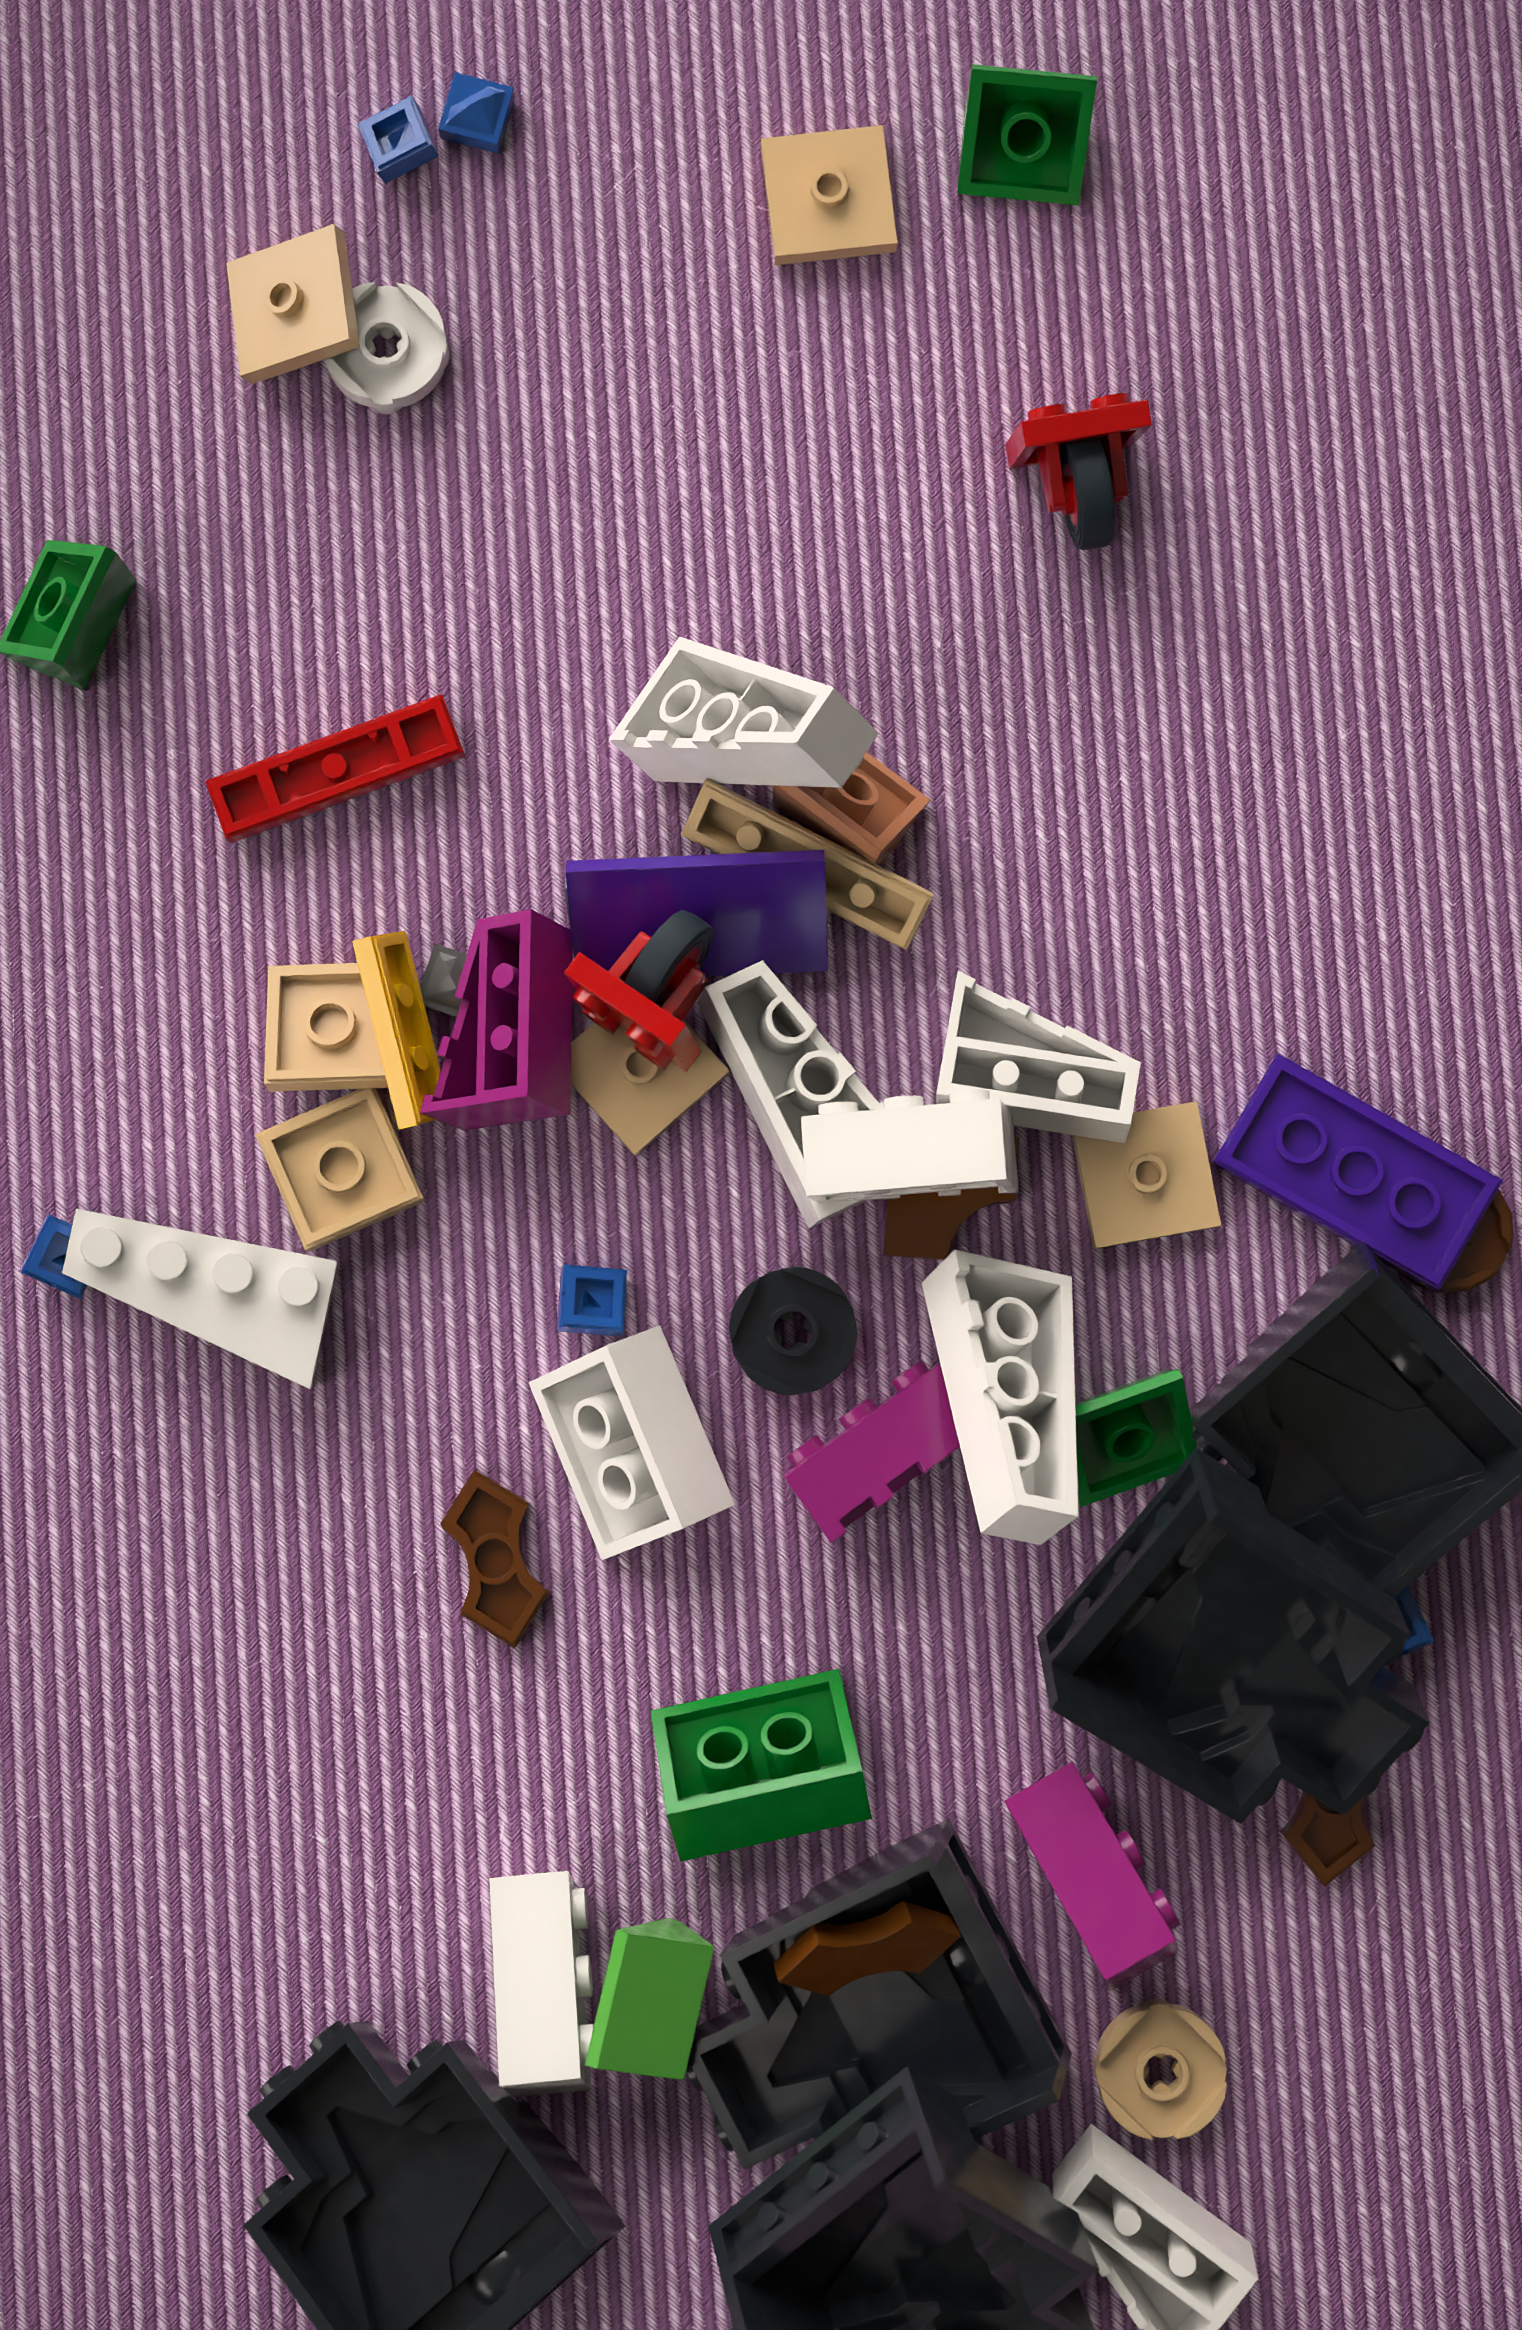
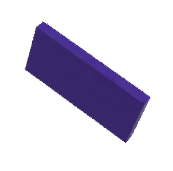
[566,850,828,976]
[1212,1053,1503,1292]

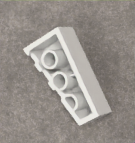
[609,637,879,788]
[697,960,884,1229]
[62,1209,339,1389]
[921,1249,1078,1545]

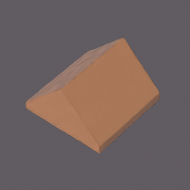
[773,752,931,866]

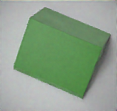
[585,1918,714,2080]

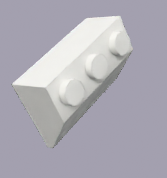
[528,1325,735,1560]

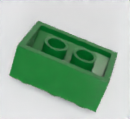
[650,1669,872,1862]

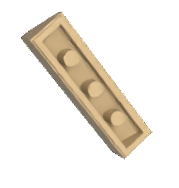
[681,778,934,950]

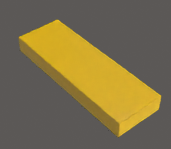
[352,931,441,1129]

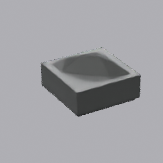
[420,944,467,1019]

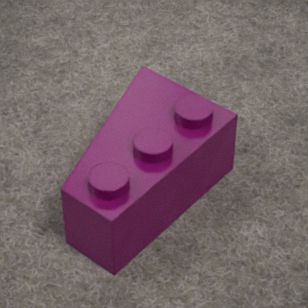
[420,909,573,1131]
[783,1359,960,1543]
[1004,1761,1181,1991]

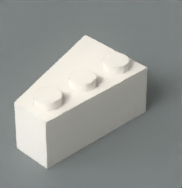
[936,971,1141,1143]
[801,1090,1019,1202]
[489,1871,594,2097]
[1052,2124,1258,2330]

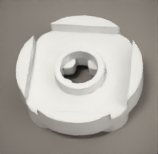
[325,282,450,414]

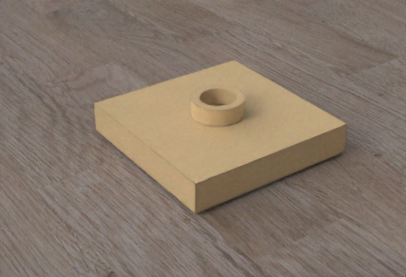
[761,125,898,266]
[226,224,360,384]
[264,963,388,1092]
[571,1020,730,1157]
[255,1088,425,1253]
[1072,1101,1221,1249]

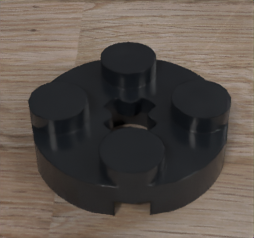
[729,1266,857,1395]

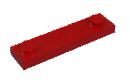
[205,694,466,844]

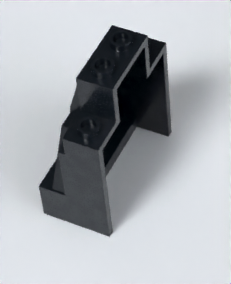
[1191,1242,1522,1598]
[1037,1448,1430,1824]
[686,1818,1072,2169]
[243,2020,626,2330]
[708,2066,1100,2330]

